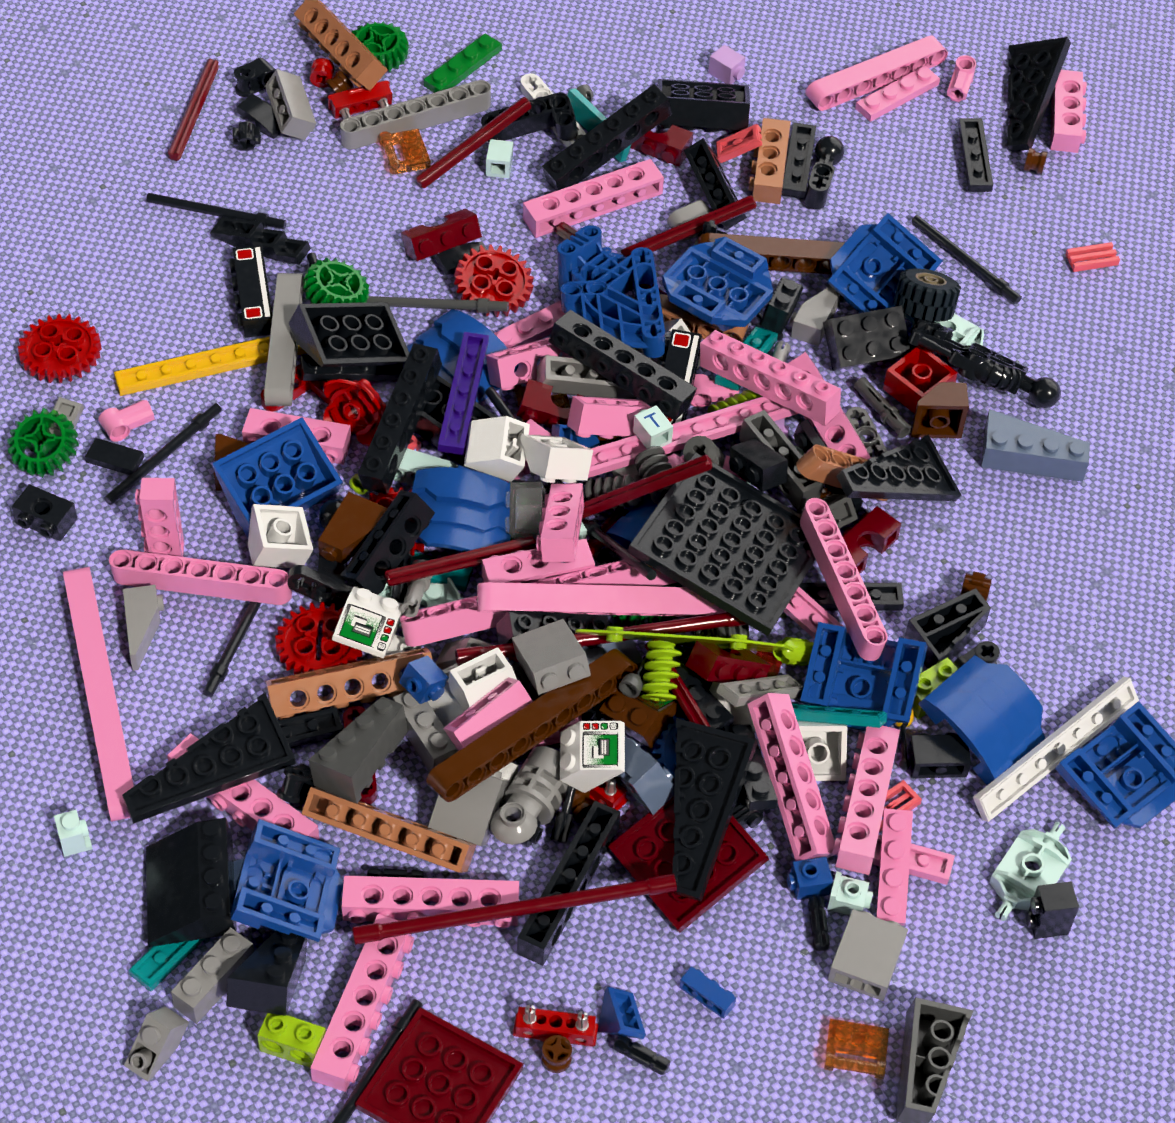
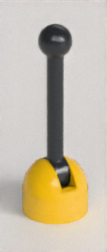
[894,707,914,770]

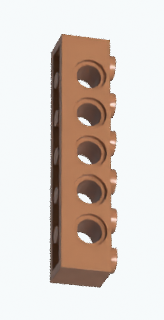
[294,0,388,91]
[265,647,432,720]
[301,787,477,873]

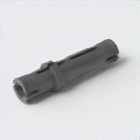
[854,377,912,438]

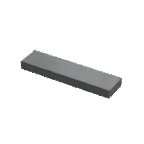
[716,674,804,707]

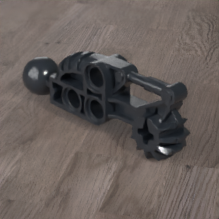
[907,319,1061,408]

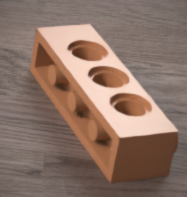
[748,118,791,204]

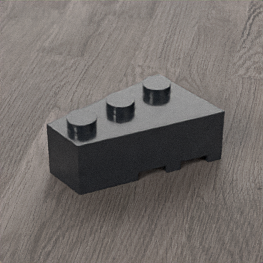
[904,588,991,669]
[226,931,307,1016]

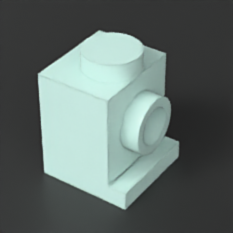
[54,809,93,857]
[827,871,873,915]

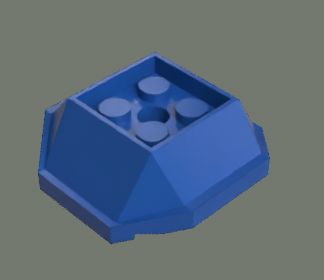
[662,237,773,332]

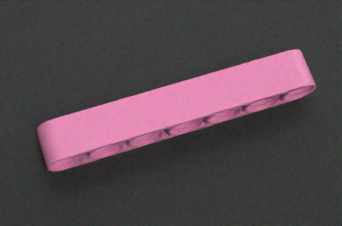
[805,35,948,111]
[800,498,888,661]
[109,550,292,605]

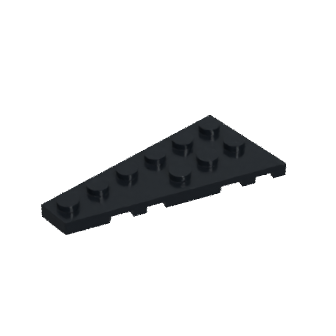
[1007,37,1071,152]
[836,434,962,502]
[122,692,296,824]
[672,718,758,902]

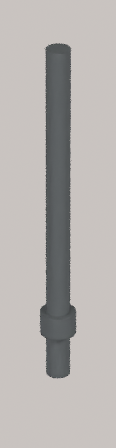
[366,296,509,313]

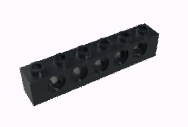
[542,84,672,191]
[548,310,697,421]
[358,343,442,495]
[517,801,621,966]

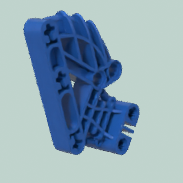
[557,225,665,358]

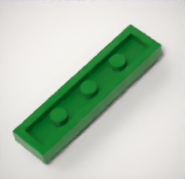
[423,33,502,93]

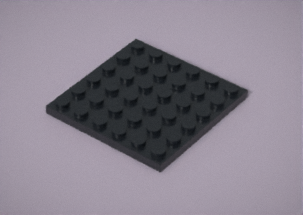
[627,452,816,636]

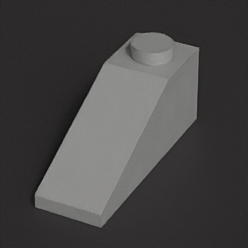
[789,286,843,346]
[123,585,165,671]

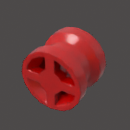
[310,58,334,88]

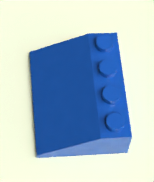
[212,417,343,538]

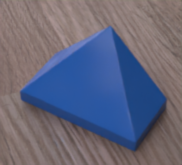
[598,987,646,1039]

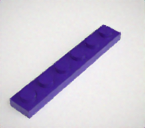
[438,332,489,455]

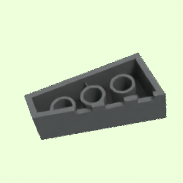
[308,697,408,804]
[896,997,974,1123]

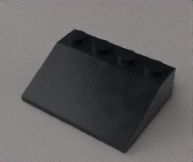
[657,79,750,133]
[288,302,409,367]
[146,817,237,947]

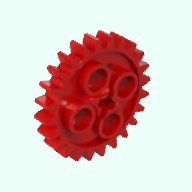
[454,244,534,317]
[18,314,102,383]
[275,602,362,675]

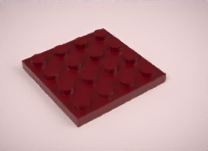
[608,796,769,933]
[355,1007,524,1123]

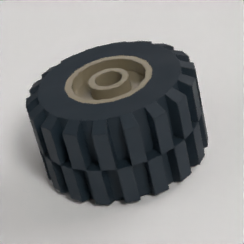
[893,269,961,322]

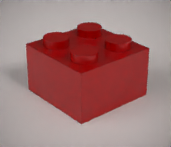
[883,345,958,414]

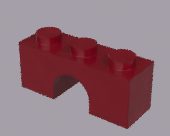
[630,125,693,167]
[400,209,482,261]
[517,379,585,429]
[842,506,901,574]
[685,641,771,683]

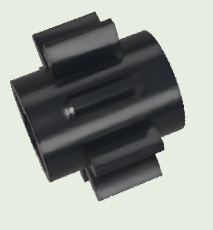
[232,121,261,151]

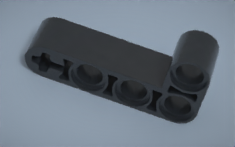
[481,93,578,142]

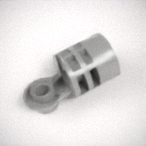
[490,746,568,845]

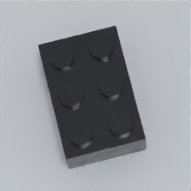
[823,305,911,371]

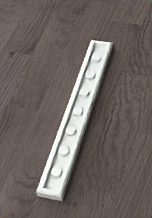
[973,677,1139,822]

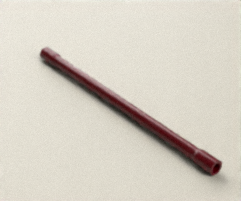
[455,612,748,666]
[353,874,677,945]

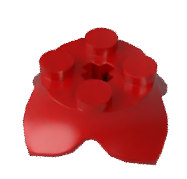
[323,379,386,447]

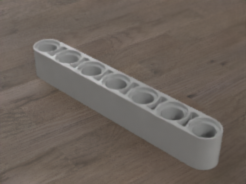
[340,80,491,149]
[264,273,304,406]

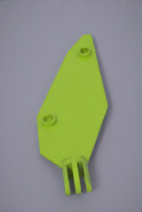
[575,626,814,666]

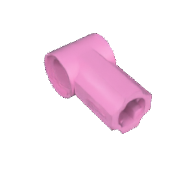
[947,55,976,102]
[691,374,739,408]
[98,400,155,442]

